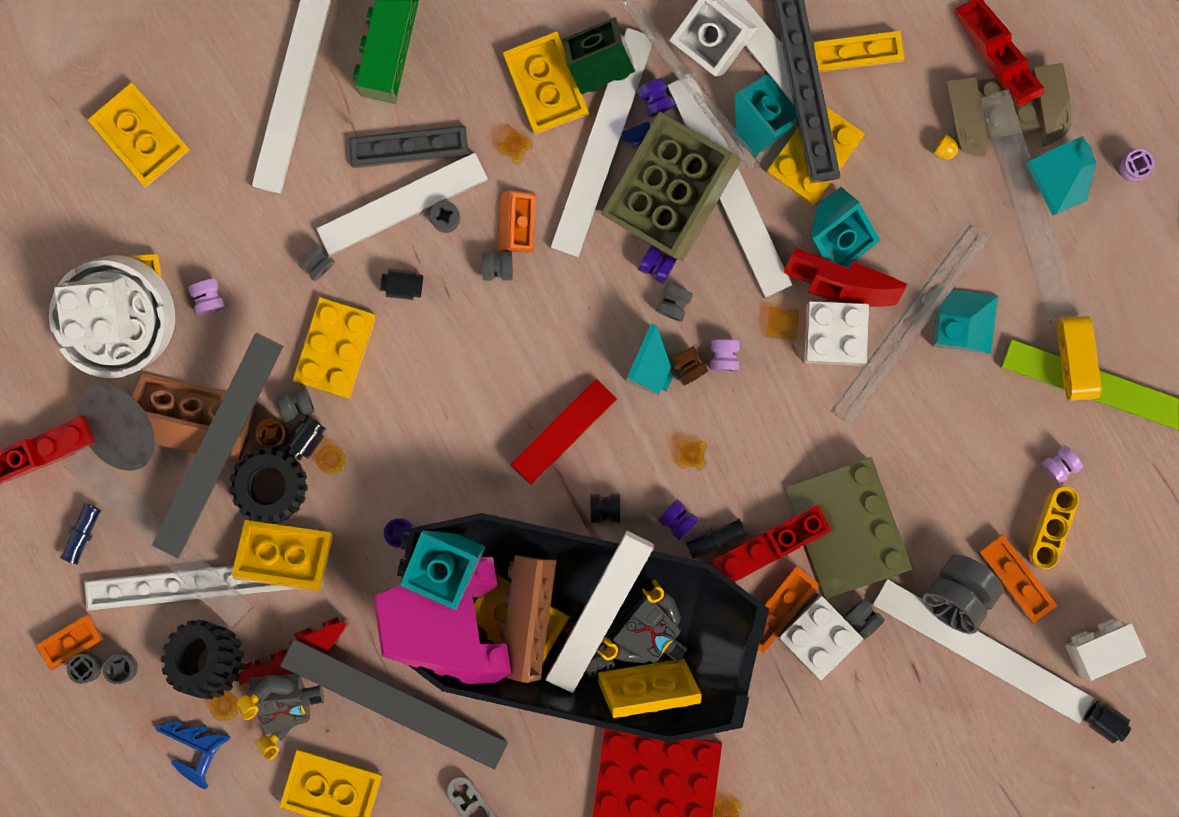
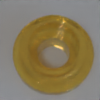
[317,445,347,475]
[210,691,239,722]

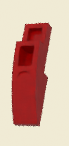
[783,247,907,307]
[0,416,96,484]
[711,505,832,583]
[237,617,349,685]

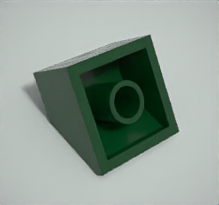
[562,17,636,94]

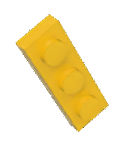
[813,30,905,73]

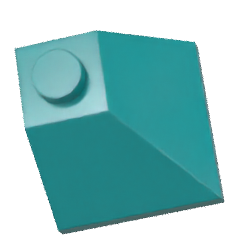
[735,74,798,157]
[1026,136,1096,216]
[810,187,881,267]
[932,288,998,354]
[626,323,673,396]
[400,530,485,610]

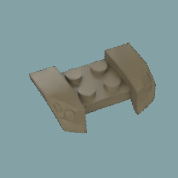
[947,63,1071,157]

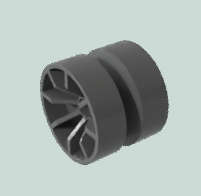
[923,554,1004,634]

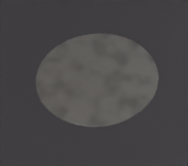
[77,384,155,471]

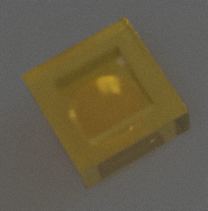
[766,307,799,341]

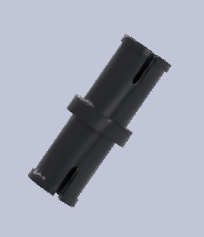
[686,518,748,560]

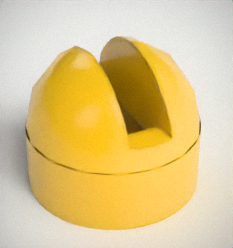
[933,134,958,160]

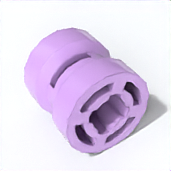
[1119,149,1155,182]
[188,279,225,316]
[710,340,740,371]
[1041,445,1083,486]

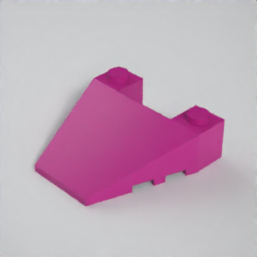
[373,557,512,684]

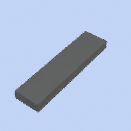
[349,125,469,168]

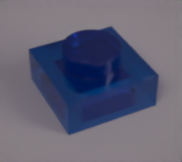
[621,121,651,149]

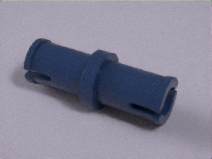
[60,503,102,565]

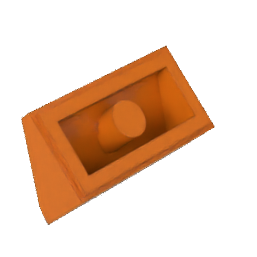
[498,191,536,253]

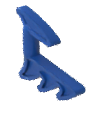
[156,721,230,789]

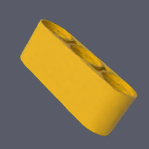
[1057,316,1101,401]
[1027,486,1079,569]

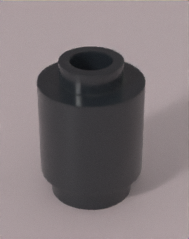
[380,268,423,300]
[284,415,326,461]
[1084,701,1131,743]

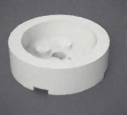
[49,255,175,378]

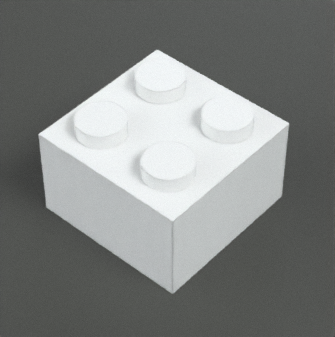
[669,0,758,77]
[54,277,133,347]
[804,301,869,366]
[777,595,863,681]
[1065,619,1146,681]

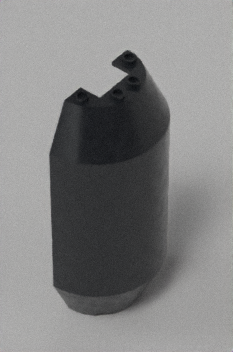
[397,513,769,742]

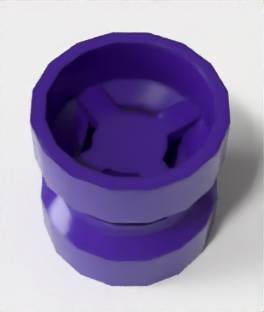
[637,78,675,118]
[637,245,677,284]
[658,499,699,540]
[384,518,414,548]

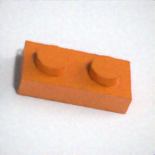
[36,614,104,671]

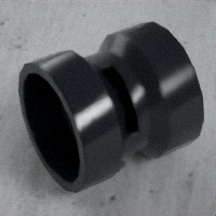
[590,494,620,523]

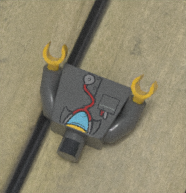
[596,579,687,663]
[237,674,324,760]

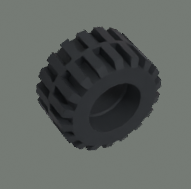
[229,448,308,523]
[161,619,244,700]

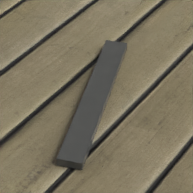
[773,0,840,184]
[152,333,284,558]
[280,638,508,770]

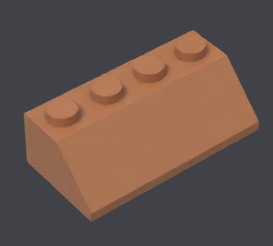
[131,373,257,463]
[500,555,556,683]

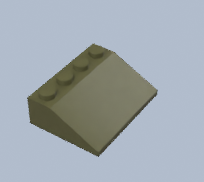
[601,111,742,261]
[785,457,913,599]

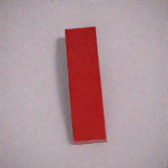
[955,0,1044,107]
[510,378,617,486]

